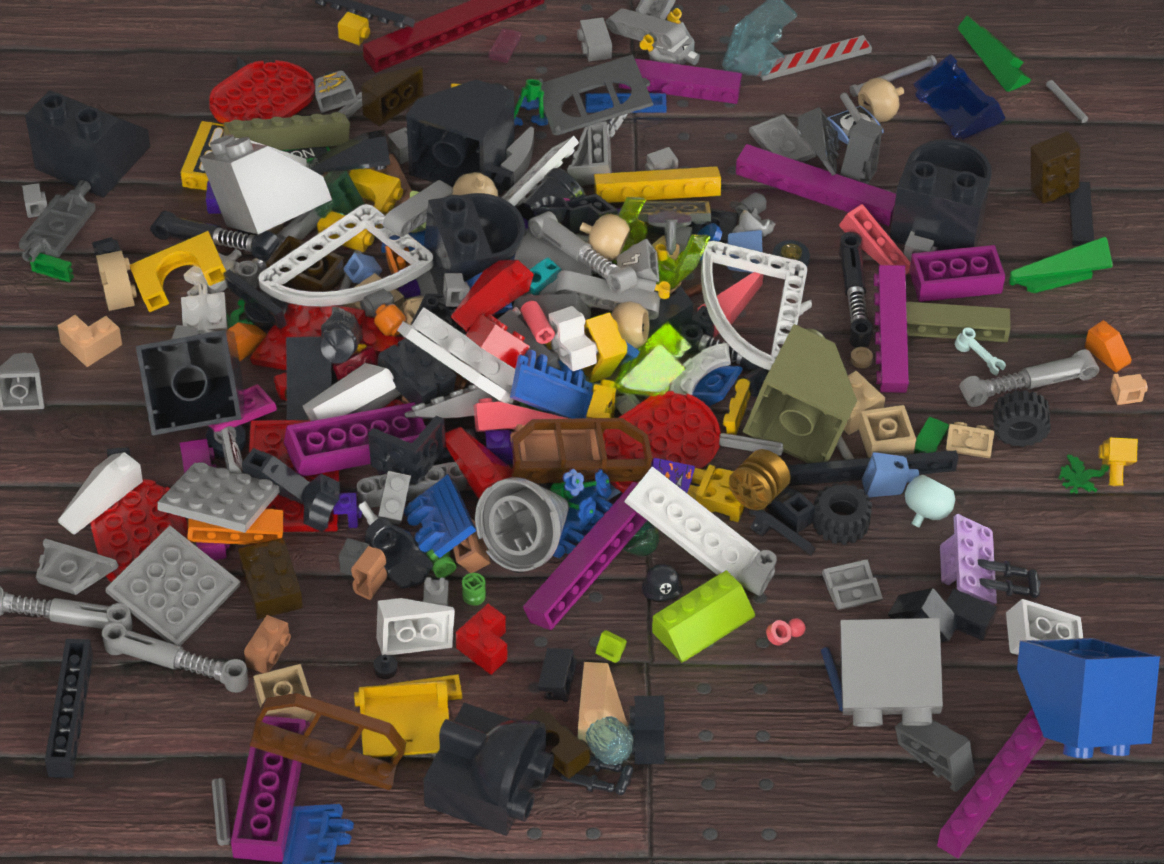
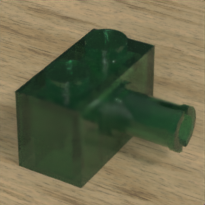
[315,171,365,218]

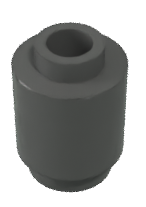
[735,192,767,218]
[360,289,394,317]

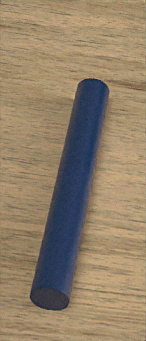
[821,647,842,711]

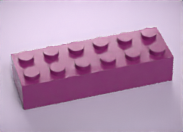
[284,402,426,477]
[231,716,306,862]

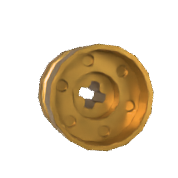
[729,449,790,511]

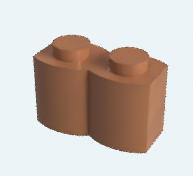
[351,546,387,600]

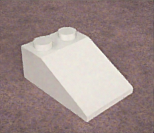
[376,598,454,655]
[1006,599,1083,655]

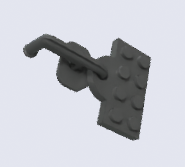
[625,201,711,255]

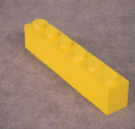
[594,167,721,203]

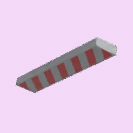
[755,35,872,81]

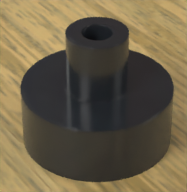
[373,654,398,679]

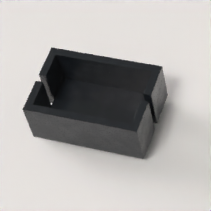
[378,338,456,405]

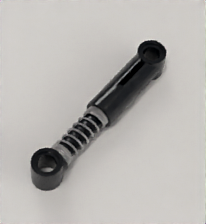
[150,211,279,261]
[839,232,873,348]
[680,324,771,374]

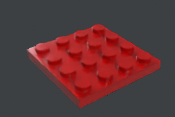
[250,303,367,371]

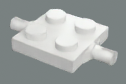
[184,249,242,296]
[181,283,228,334]

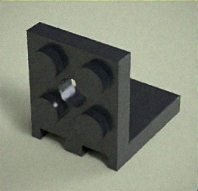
[368,415,446,485]

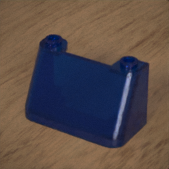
[913,54,1006,140]

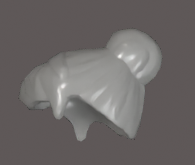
[732,208,776,238]

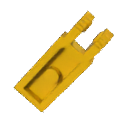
[723,378,750,435]

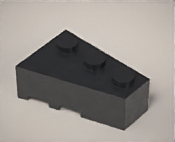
[636,287,694,352]

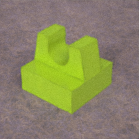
[595,630,627,663]

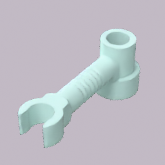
[955,328,1006,375]

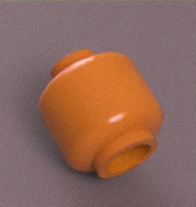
[374,304,407,337]

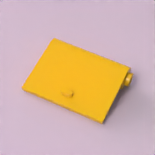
[354,681,449,758]

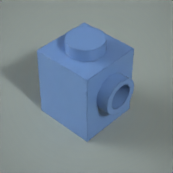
[343,252,382,284]

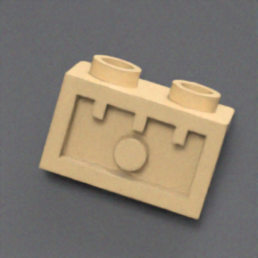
[945,422,994,458]

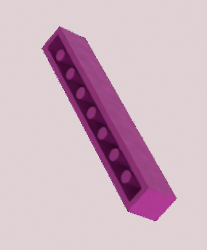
[736,144,896,226]
[523,482,647,630]
[937,708,1048,859]

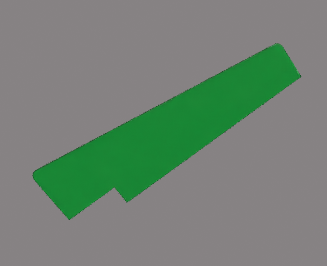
[958,15,1031,92]
[1009,237,1113,293]

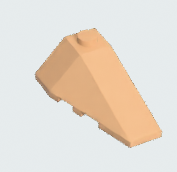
[578,662,628,748]

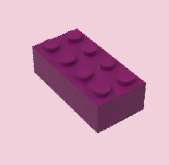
[909,245,1005,302]

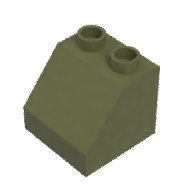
[743,324,857,463]

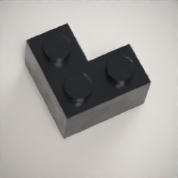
[560,194,618,234]
[888,588,960,643]
[628,696,665,764]

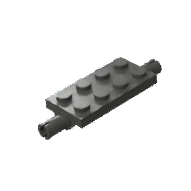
[19,180,95,262]

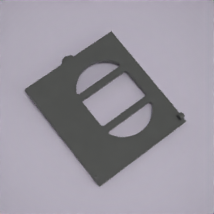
[538,54,653,135]

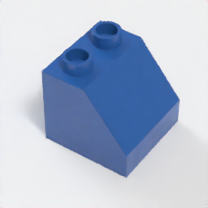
[1017,638,1160,758]

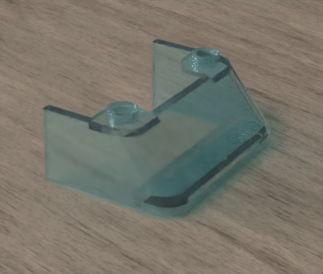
[722,0,798,77]

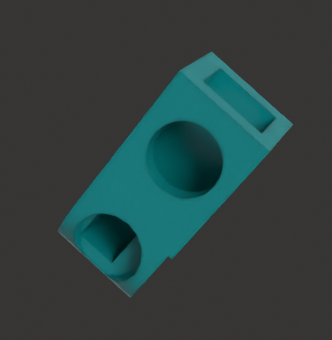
[526,257,562,296]

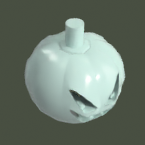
[905,475,955,527]

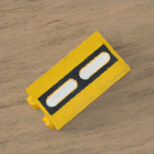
[181,121,224,190]

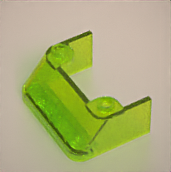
[612,197,710,290]
[614,321,692,396]

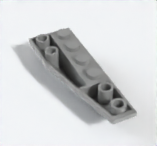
[405,377,520,419]

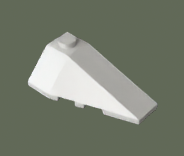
[58,452,143,535]

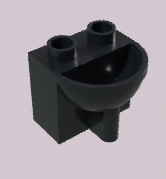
[890,139,992,251]
[424,193,525,294]
[423,702,554,836]

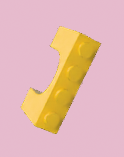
[317,168,403,252]
[130,231,226,312]

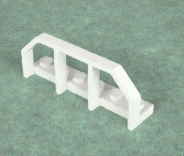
[397,307,515,404]

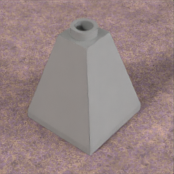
[0,353,44,410]

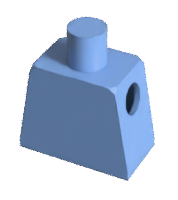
[722,230,762,273]
[862,452,919,497]

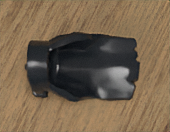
[320,306,363,363]
[365,518,433,589]

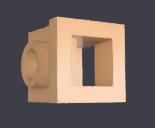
[1110,374,1147,405]

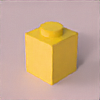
[338,12,370,46]

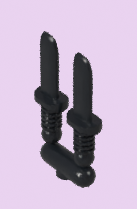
[977,559,1041,598]
[561,755,633,795]

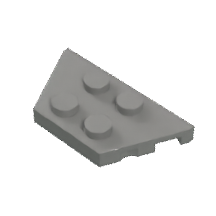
[36,538,119,595]

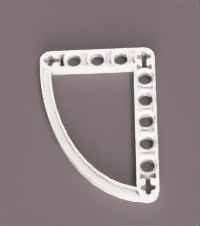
[258,204,433,306]
[701,241,807,370]

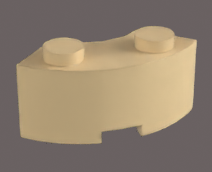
[96,251,137,311]

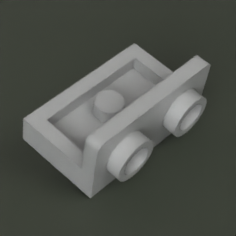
[636,0,676,20]

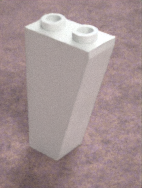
[303,363,396,421]

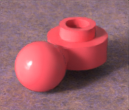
[766,618,806,646]

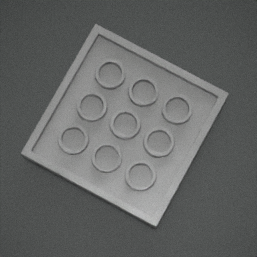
[157,463,279,533]
[106,526,240,646]

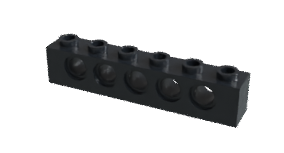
[45,639,93,778]

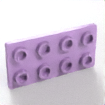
[940,514,997,605]

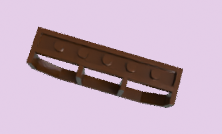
[511,418,652,483]
[249,693,406,790]

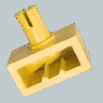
[1099,438,1138,486]

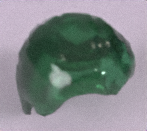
[623,521,659,556]

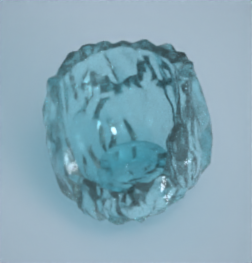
[585,716,634,765]

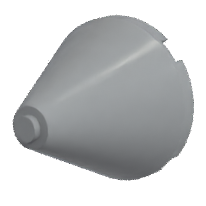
[475,477,569,572]

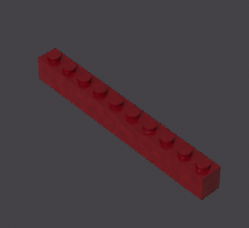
[363,0,544,73]

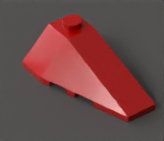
[451,260,534,332]
[445,427,512,499]

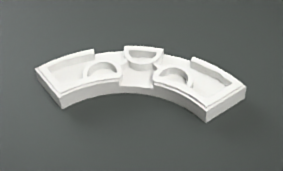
[669,343,731,395]

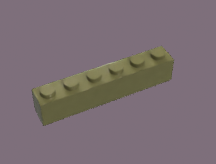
[224,112,350,150]
[906,302,1010,342]

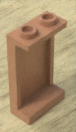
[511,424,600,463]

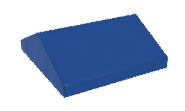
[692,366,743,406]

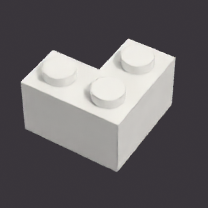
[549,306,598,371]

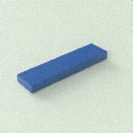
[585,93,667,113]

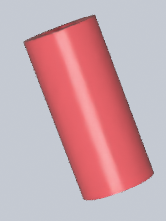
[521,301,555,344]

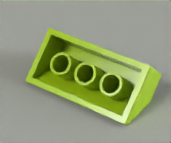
[652,570,755,663]

